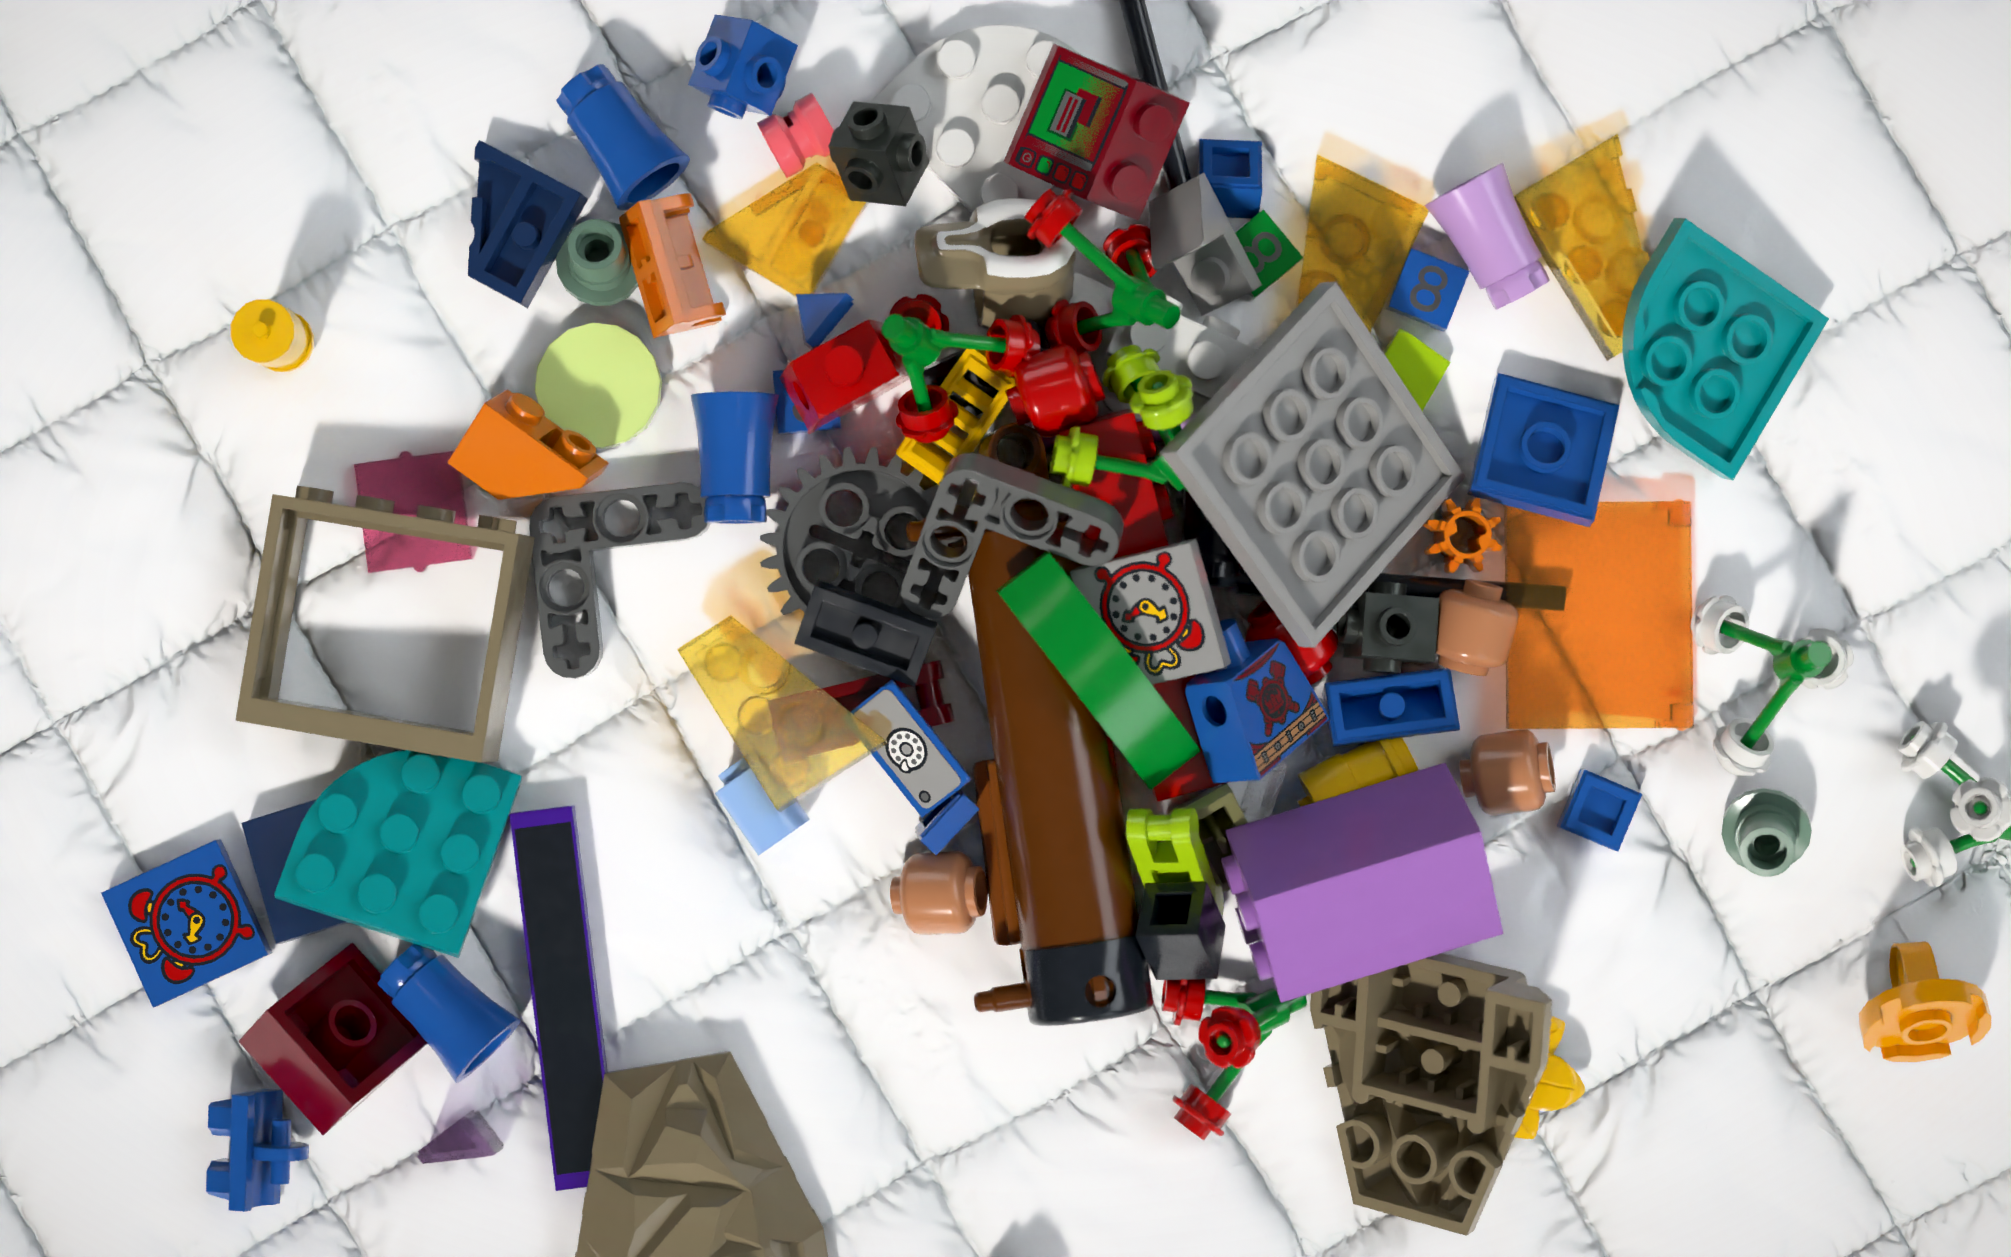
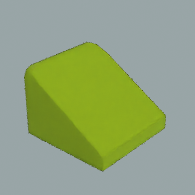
[1384,328,1451,411]

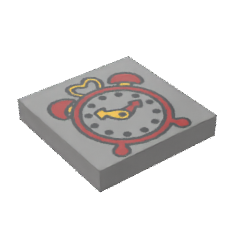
[1070,538,1231,684]

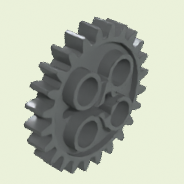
[760,447,961,615]

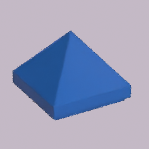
[796,293,854,350]

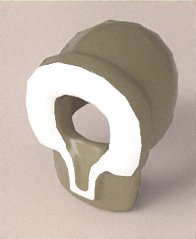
[914,198,1076,330]

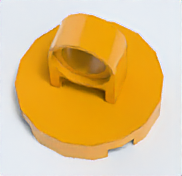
[1858,941,1992,1062]

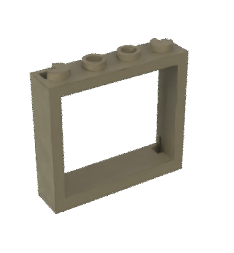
[235,485,535,763]

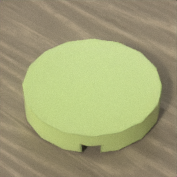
[535,323,662,449]

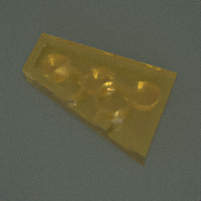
[1514,134,1649,361]
[1295,154,1429,332]

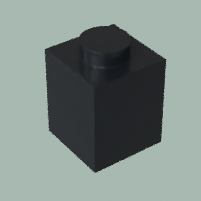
[1136,881,1226,980]

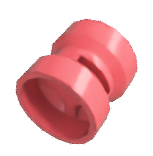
[756,92,834,178]

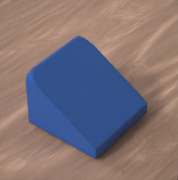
[1198,139,1262,219]

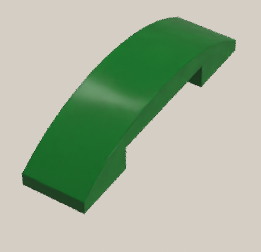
[996,551,1201,790]

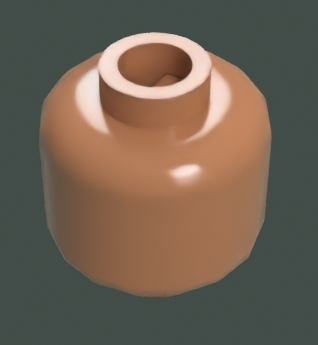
[1436,579,1519,676]
[1459,729,1556,816]
[890,851,988,935]

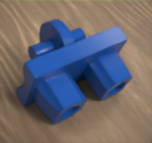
[206,1089,309,1212]

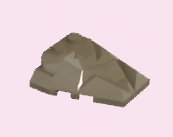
[1310,953,1553,1236]
[575,1050,828,1257]

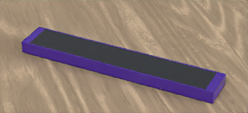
[509,805,608,1191]

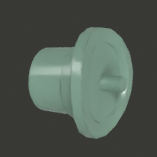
[556,219,638,306]
[1721,788,1812,877]

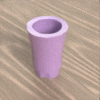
[1424,162,1550,310]

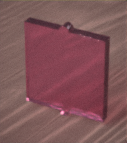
[354,451,473,573]

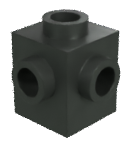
[828,101,930,207]
[1337,582,1439,674]

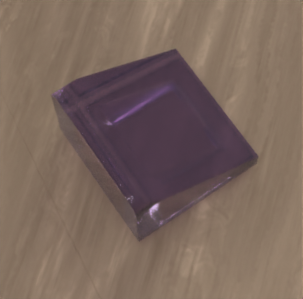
[417,1110,505,1164]

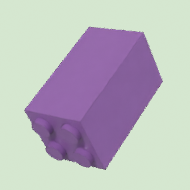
[1221,763,1504,1003]

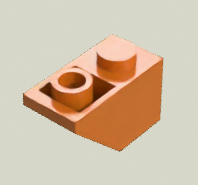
[447,389,609,500]

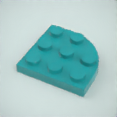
[1622,218,1830,481]
[274,750,522,958]

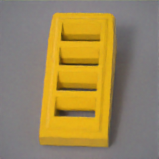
[896,349,1017,485]

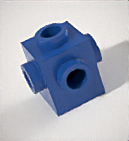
[688,14,798,120]

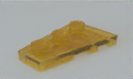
[677,615,888,812]

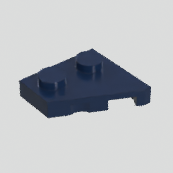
[467,140,588,309]

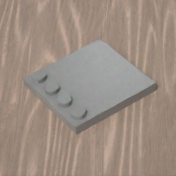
[1161,282,1466,648]

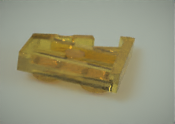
[702,162,869,299]

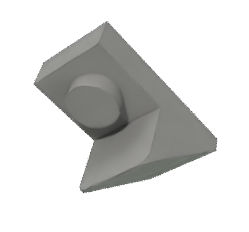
[1149,173,1262,316]

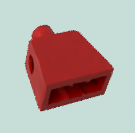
[779,319,910,435]

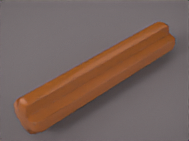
[973,759,1021,946]

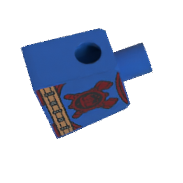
[1185,619,1330,783]

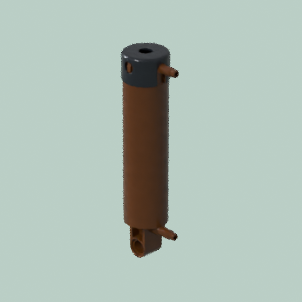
[906,423,1153,1026]

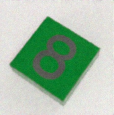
[1235,209,1304,300]

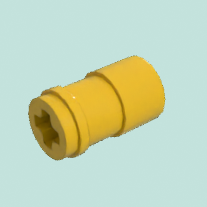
[231,299,314,372]
[1297,737,1419,807]

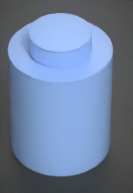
[715,754,810,856]

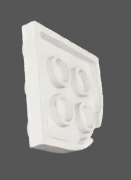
[869,25,1080,214]

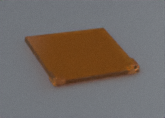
[1504,499,1694,731]

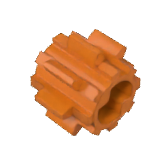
[1423,498,1502,574]

